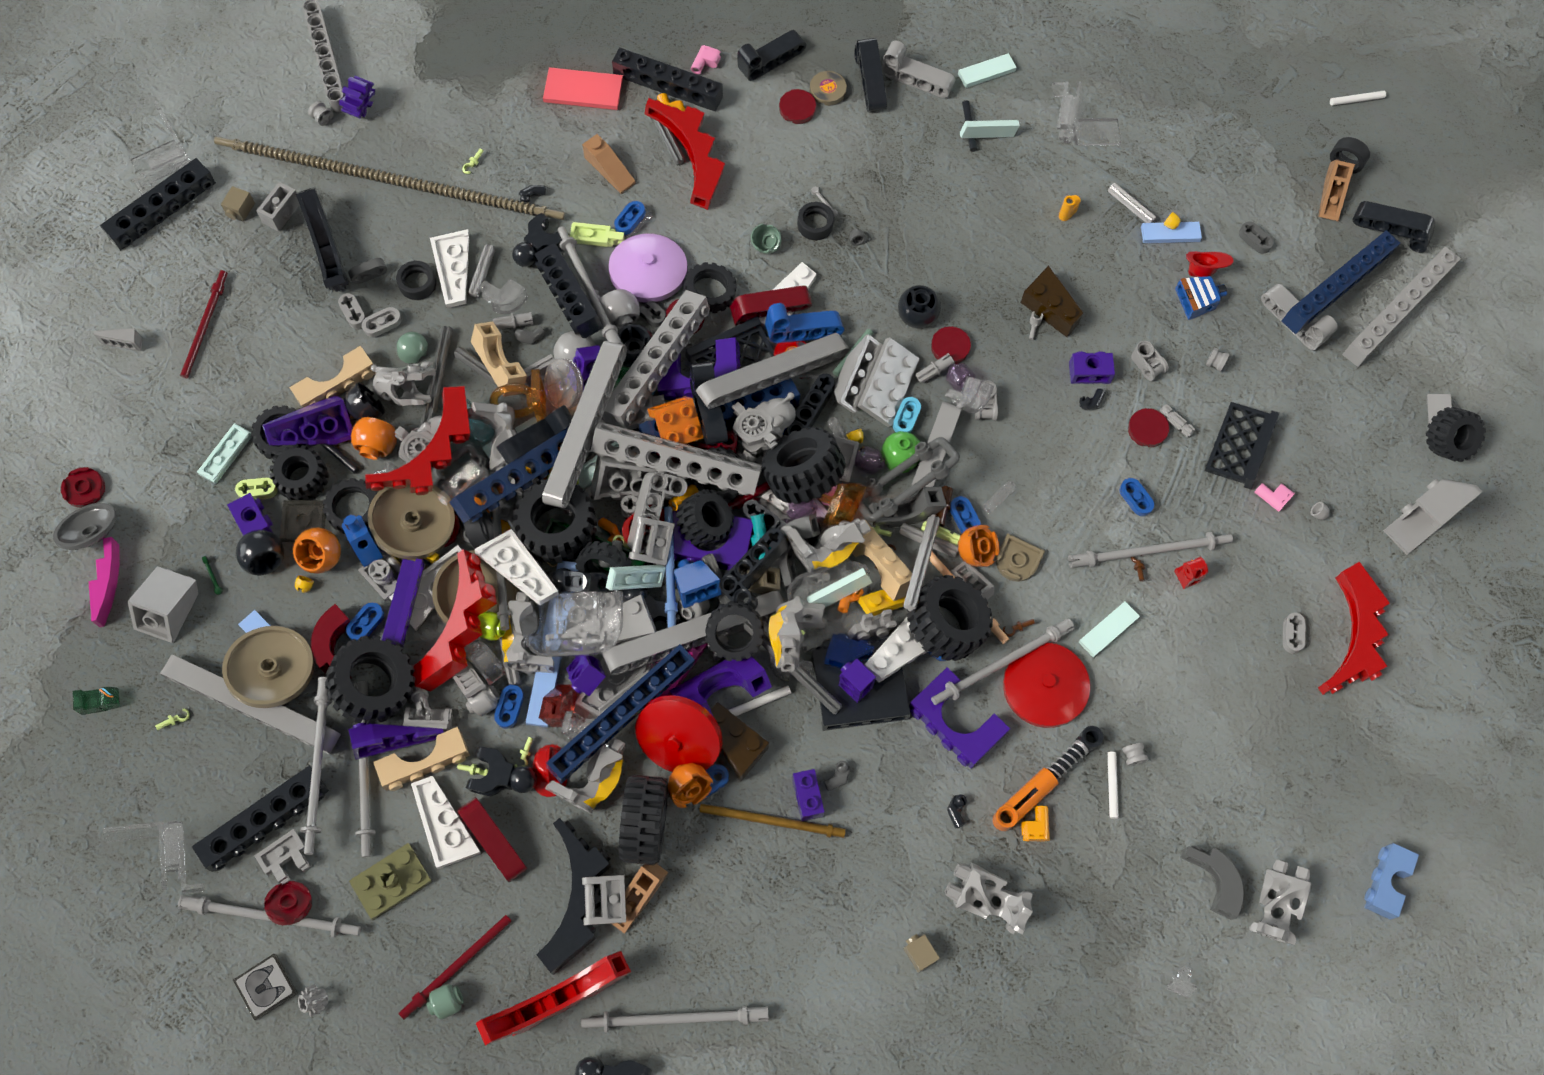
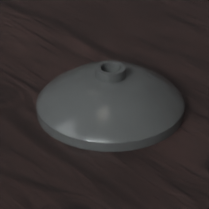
[53,503,117,550]

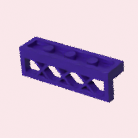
[382,558,425,647]

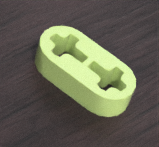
[235,478,278,499]

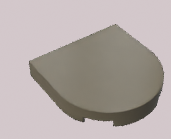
[996,533,1045,582]

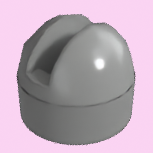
[1310,502,1330,520]

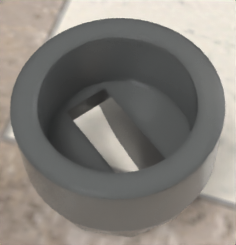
[849,229,866,246]

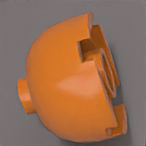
[958,525,999,567]
[667,763,713,808]

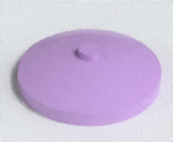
[609,234,687,302]

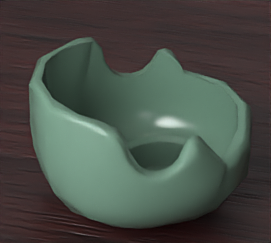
[750,223,782,254]
[397,332,428,364]

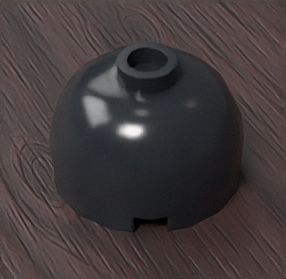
[344,382,385,421]

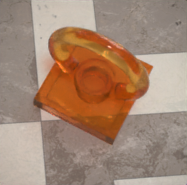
[490,369,547,422]
[815,483,867,526]

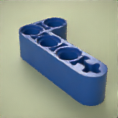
[765,303,844,343]

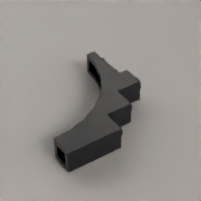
[296,187,349,292]
[536,818,611,975]

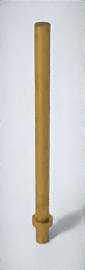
[699,804,846,838]

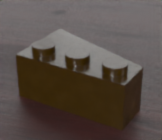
[1020,265,1083,337]
[711,702,769,782]

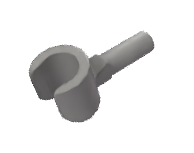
[1029,311,1043,340]

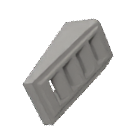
[93,328,142,351]
[950,562,994,600]
[453,659,486,699]

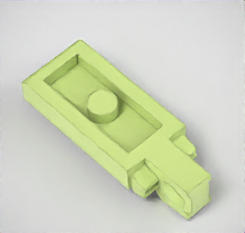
[570,222,625,247]

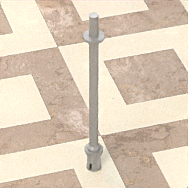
[558,226,623,344]
[1068,532,1233,568]
[931,618,1074,705]
[300,677,332,855]
[354,681,376,858]
[178,895,361,938]
[581,1005,768,1033]

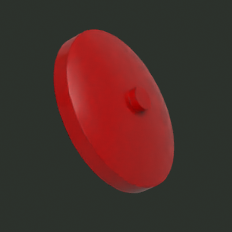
[1003,643,1090,728]
[635,695,722,772]

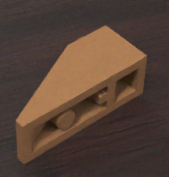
[582,134,636,194]
[1318,160,1355,221]
[612,864,669,934]

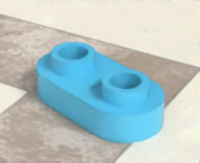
[893,397,921,433]

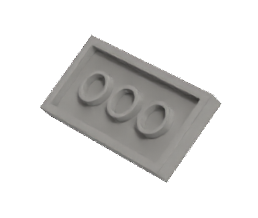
[858,337,919,427]
[576,639,651,717]

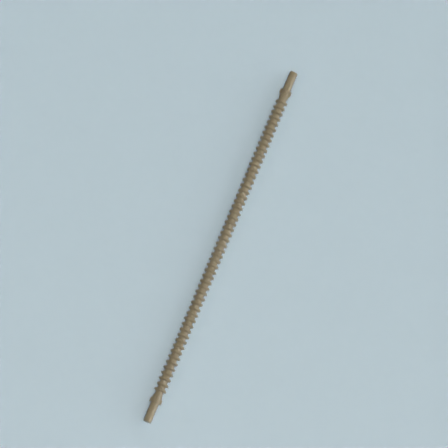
[214,136,565,220]

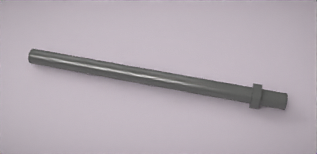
[492,507,511,631]

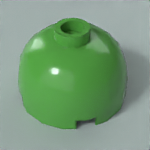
[881,431,920,473]

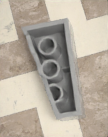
[590,456,678,500]

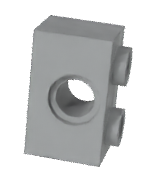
[256,182,299,232]

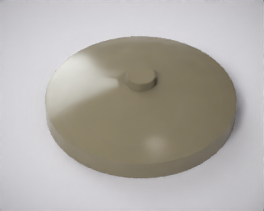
[368,485,455,560]
[432,550,520,624]
[222,626,314,708]

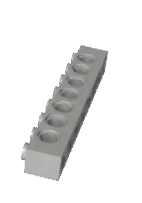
[1342,247,1461,367]
[603,290,710,429]
[590,422,762,495]

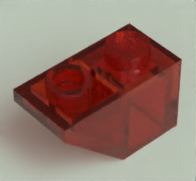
[539,685,578,728]

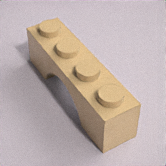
[471,322,527,397]
[289,346,376,408]
[852,520,912,601]
[373,727,470,791]

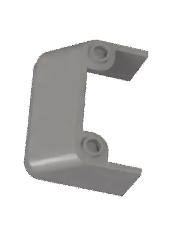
[1383,478,1483,555]

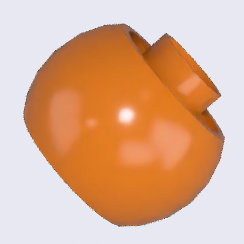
[351,417,397,460]
[293,527,341,574]

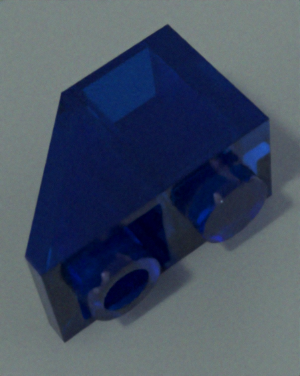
[824,633,875,669]

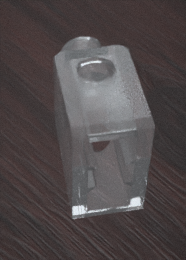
[437,459,487,505]

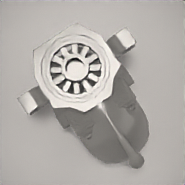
[371,361,436,406]
[732,392,796,454]
[395,415,452,472]

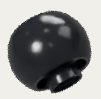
[898,285,941,329]
[618,324,653,367]
[236,530,284,576]

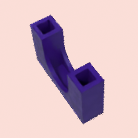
[658,337,740,401]
[673,505,753,570]
[669,656,772,717]
[909,667,1010,769]

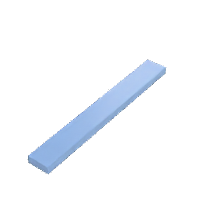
[526,561,579,728]

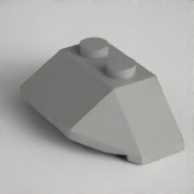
[833,334,883,413]

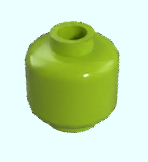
[478,611,506,641]

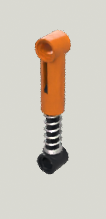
[993,726,1104,832]

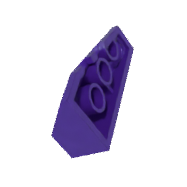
[262,396,352,445]
[348,723,444,760]

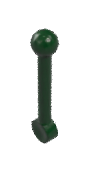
[202,556,223,595]

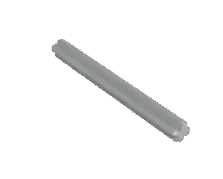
[904,514,940,611]

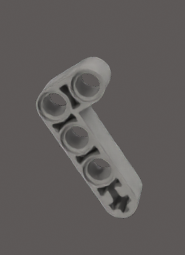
[882,41,955,98]
[1261,284,1337,350]
[627,472,687,553]

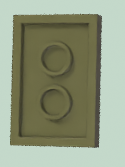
[349,843,433,920]

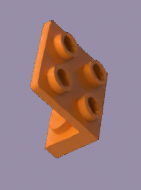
[647,396,703,444]

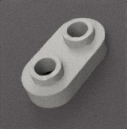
[362,307,402,337]

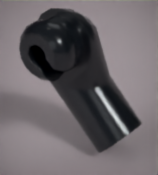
[519,185,546,202]
[1079,388,1106,410]
[947,794,967,829]

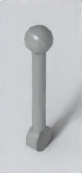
[811,187,838,217]

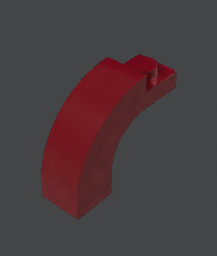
[311,604,352,679]

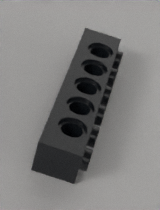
[612,47,723,112]
[99,158,216,251]
[534,243,604,338]
[191,765,329,872]

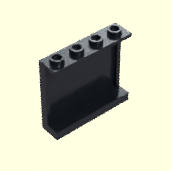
[811,638,910,731]

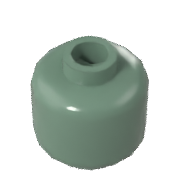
[426,984,464,1019]

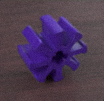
[339,75,375,119]

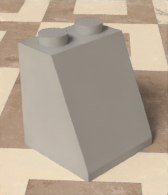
[128,566,198,643]

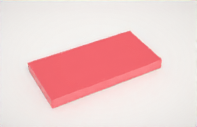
[543,67,623,110]

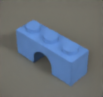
[1364,843,1419,920]

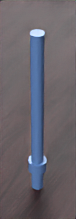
[664,506,678,628]

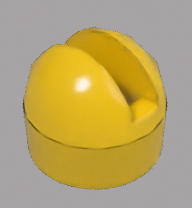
[1163,212,1181,229]
[846,429,864,444]
[295,575,314,593]

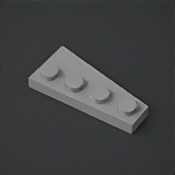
[566,595,657,652]

